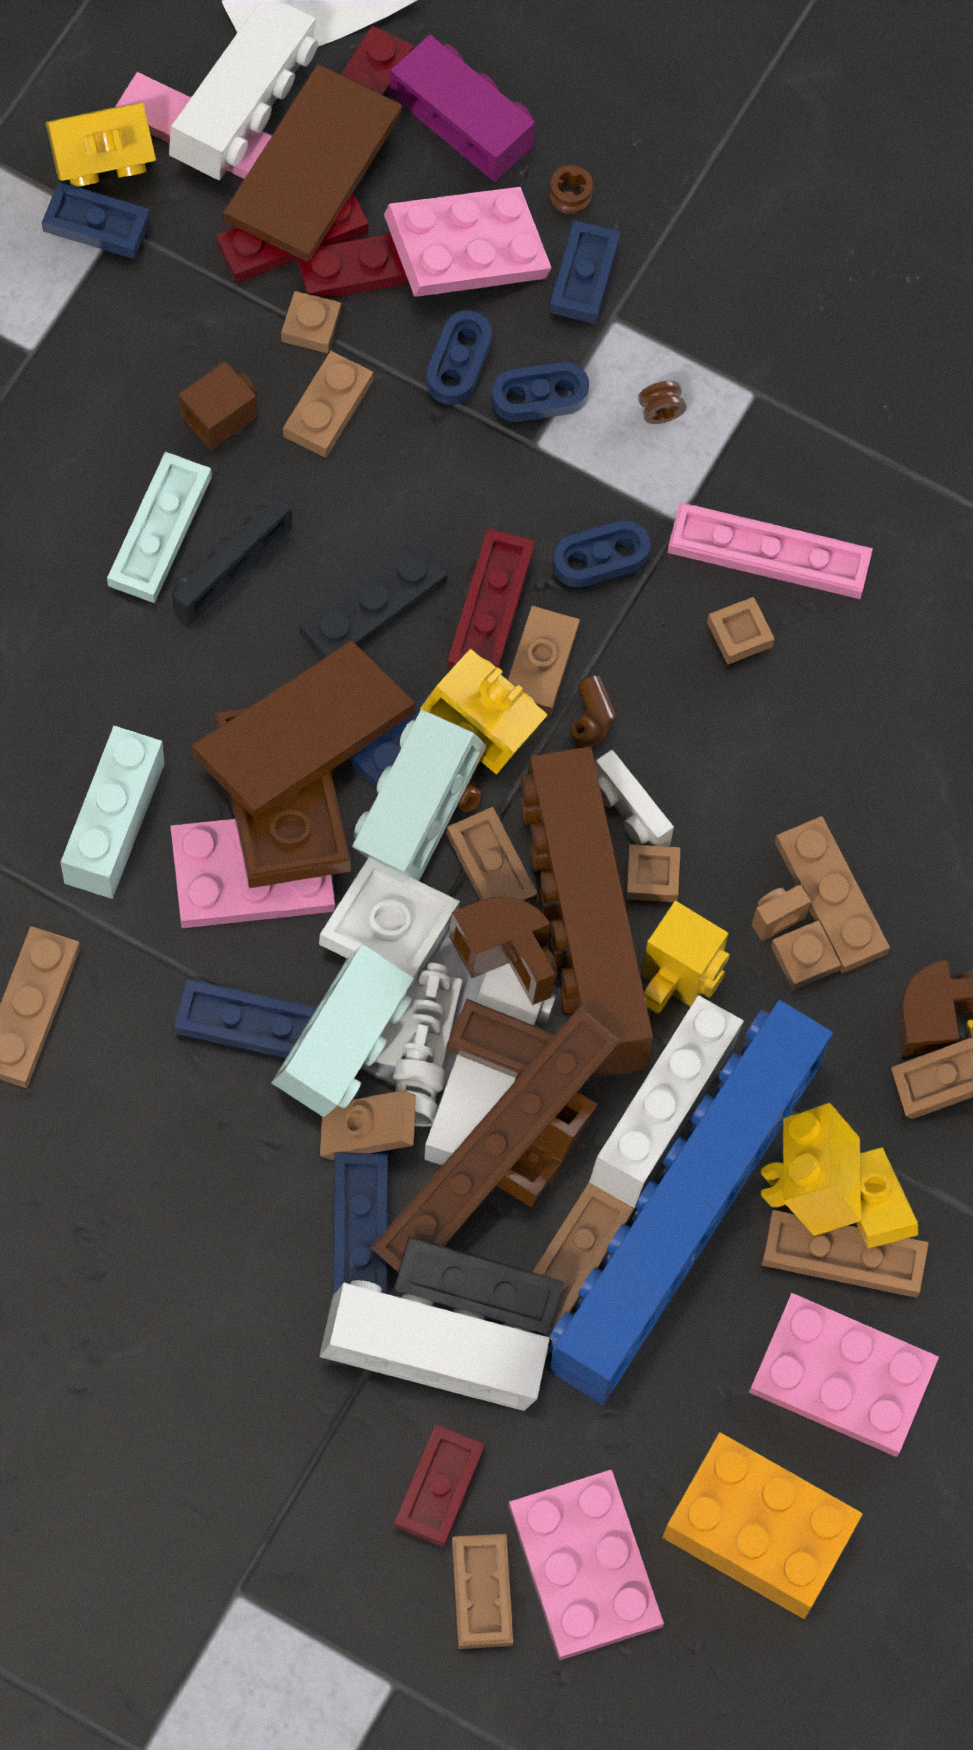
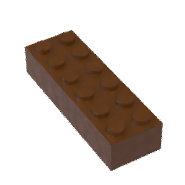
[519,746,653,1079]

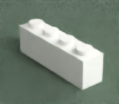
[169,0,318,181]
[425,963,557,1165]
[589,995,744,1208]
[319,1280,549,1411]

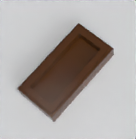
[446,999,556,1079]

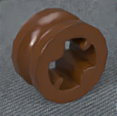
[549,165,593,214]
[638,381,687,424]

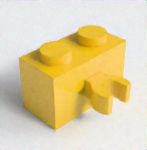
[46,102,156,187]
[420,649,548,775]
[640,900,730,1015]
[761,1103,861,1236]

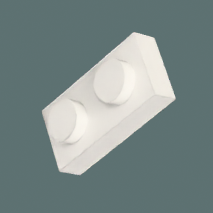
[595,750,674,847]

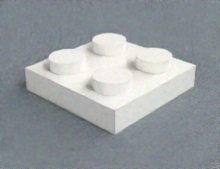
[319,857,460,989]

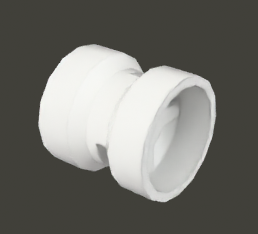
[393,1059,447,1127]

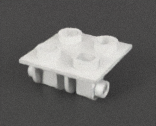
[373,963,463,1068]

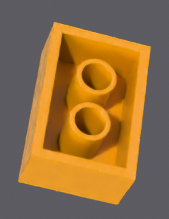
[663,1432,863,1619]

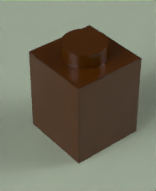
[178,361,258,451]

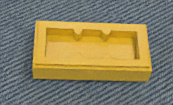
[856,1147,918,1249]

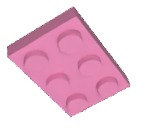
[384,187,552,297]
[171,819,335,928]
[749,1293,939,1457]
[508,1469,664,1661]

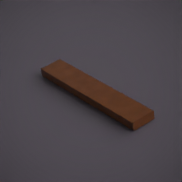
[371,1006,621,1272]

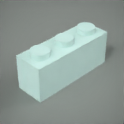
[352,709,487,881]
[61,726,165,899]
[271,944,414,1117]

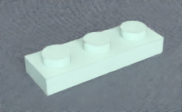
[107,452,212,603]

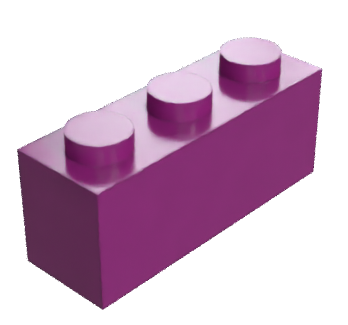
[390,35,536,182]

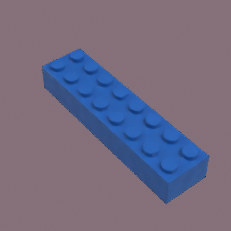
[547,1000,833,1405]

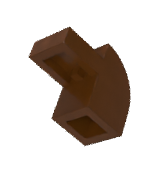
[449,897,558,1006]
[897,960,973,1059]
[497,1092,598,1207]

